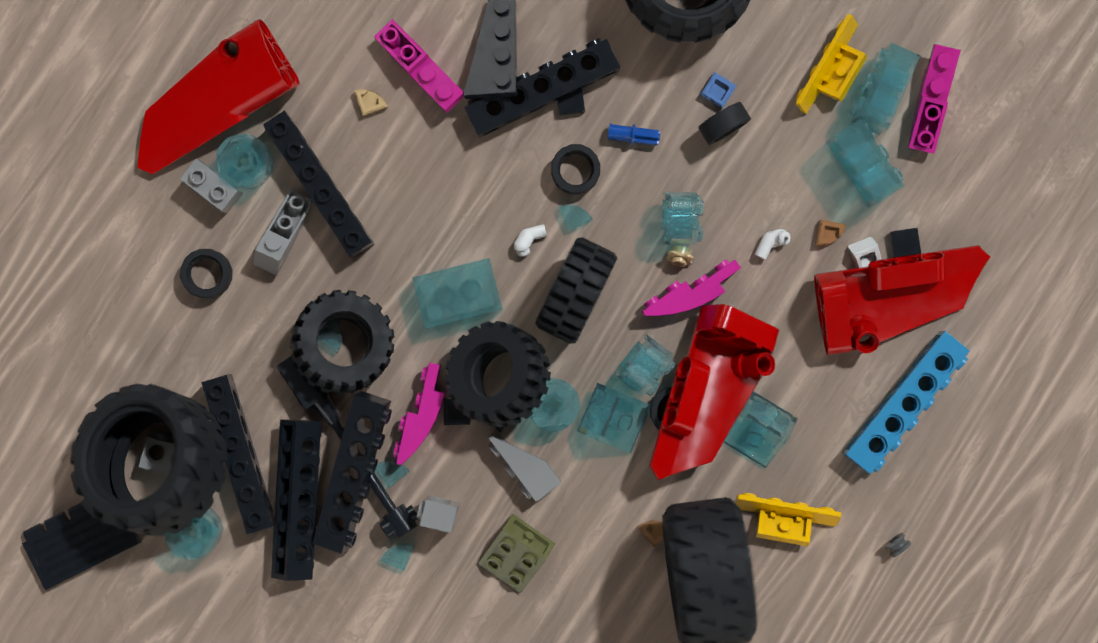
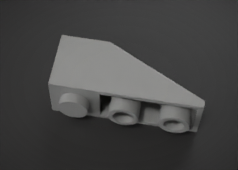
[253,189,314,275]
[488,435,562,502]

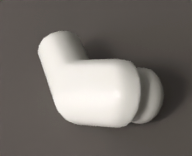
[514,224,547,257]
[754,229,791,260]

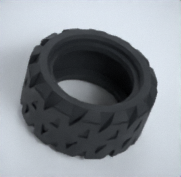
[70,384,228,536]
[662,497,757,643]

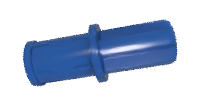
[607,123,660,146]

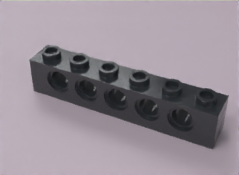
[464,38,620,138]
[263,110,375,258]
[201,374,274,534]
[312,391,392,554]
[271,419,322,581]

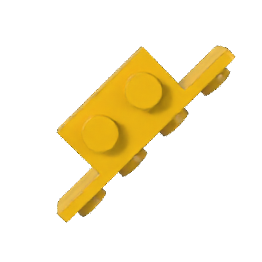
[796,14,868,114]
[734,493,841,546]

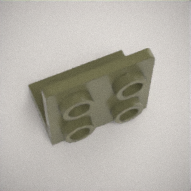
[479,514,556,593]

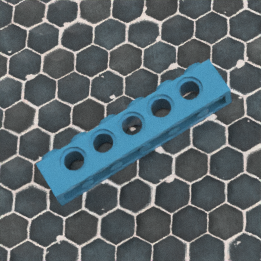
[842,331,970,474]

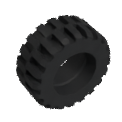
[535,237,617,344]
[290,290,395,395]
[445,321,551,427]

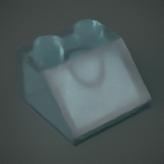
[577,383,650,453]
[723,391,798,468]

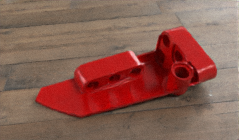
[137,19,300,174]
[649,304,780,480]

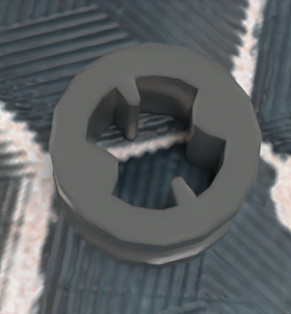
[884,533,911,557]

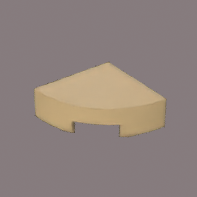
[354,89,388,116]

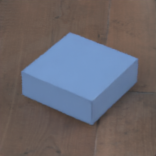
[700,72,736,109]

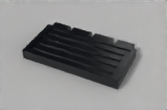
[22,503,141,590]

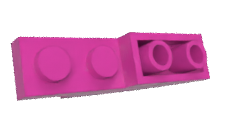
[374,19,464,113]
[908,44,961,154]
[642,259,741,316]
[393,363,446,465]

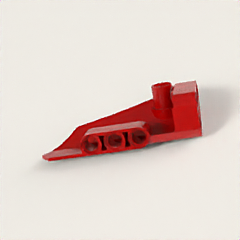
[814,245,990,355]

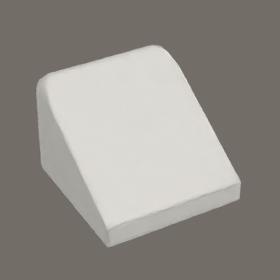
[848,237,882,268]

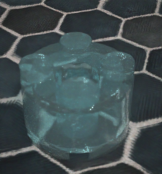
[216,134,274,189]
[662,192,703,245]
[616,334,675,396]
[530,378,580,431]
[165,508,224,559]

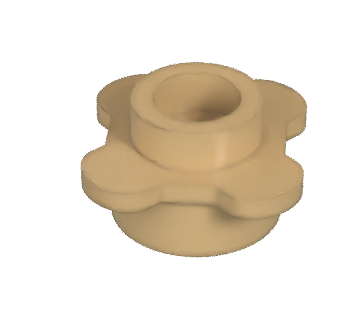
[666,245,694,267]

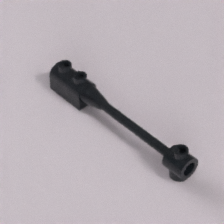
[277,356,419,540]

